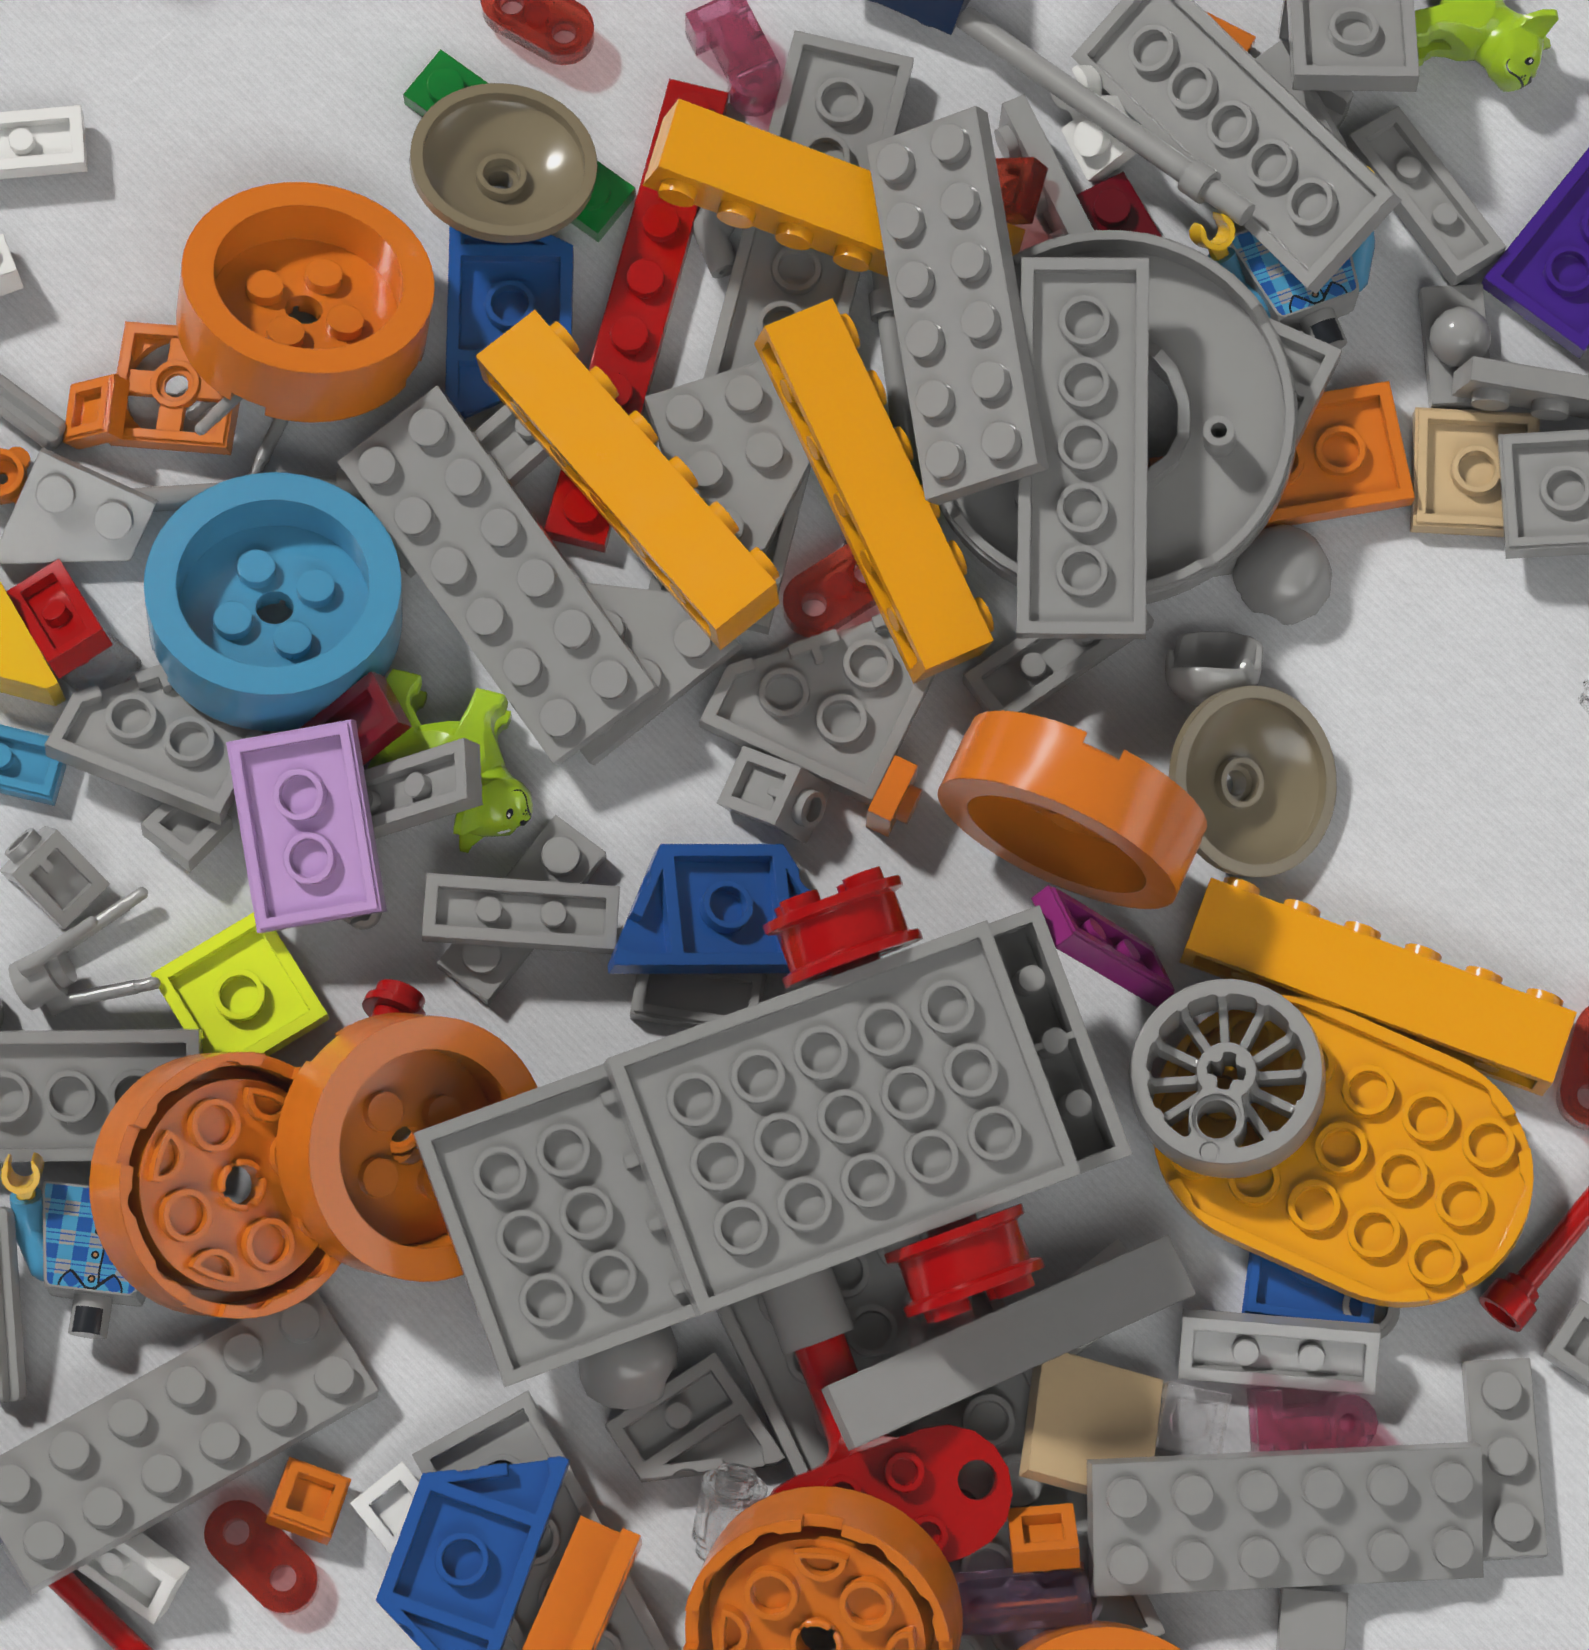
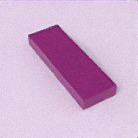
[1031,885,1175,1008]

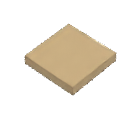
[1410,407,1540,537]
[1019,1353,1163,1495]

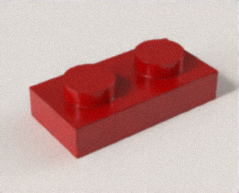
[6,559,113,679]

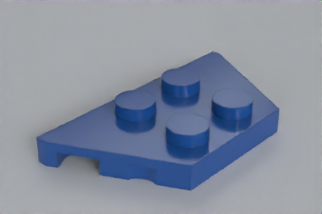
[445,226,574,419]
[608,844,811,974]
[376,1456,570,1650]

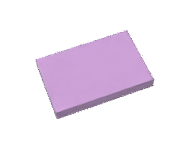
[226,719,387,933]

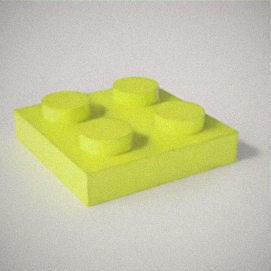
[150,912,330,1056]

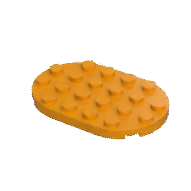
[1153,995,1534,1308]

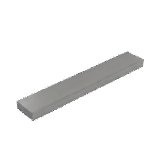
[821,1235,1196,1451]

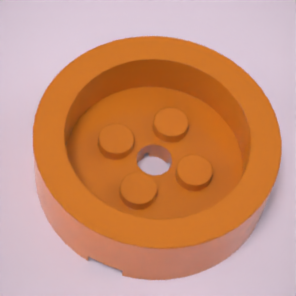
[176,182,435,423]
[937,710,1207,909]
[276,1013,538,1282]
[89,1052,341,1319]
[683,1486,963,1650]

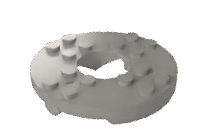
[939,230,1298,604]

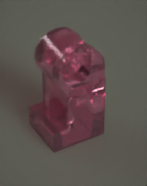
[685,0,781,117]
[1246,1387,1378,1452]

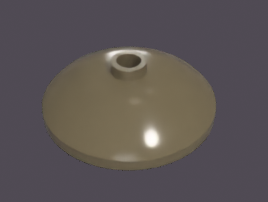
[409,83,597,243]
[1169,685,1337,878]

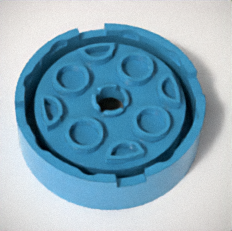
[144,472,402,732]

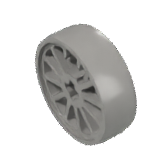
[1129,979,1326,1178]

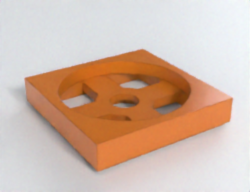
[109,321,240,455]

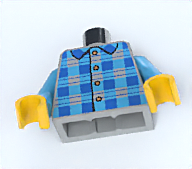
[1189,165,1375,349]
[1,1152,146,1339]

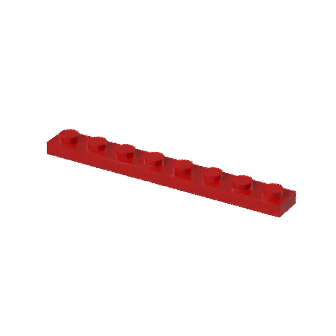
[544,78,729,553]

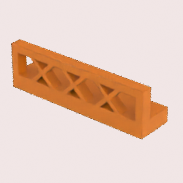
[522,1515,642,1650]

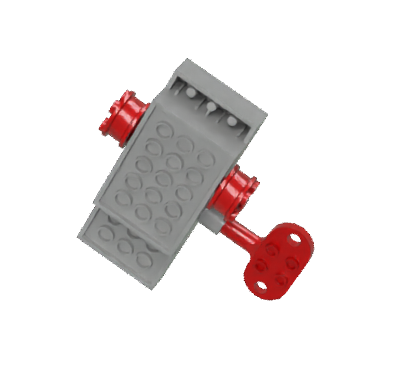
[414,866,1133,1563]

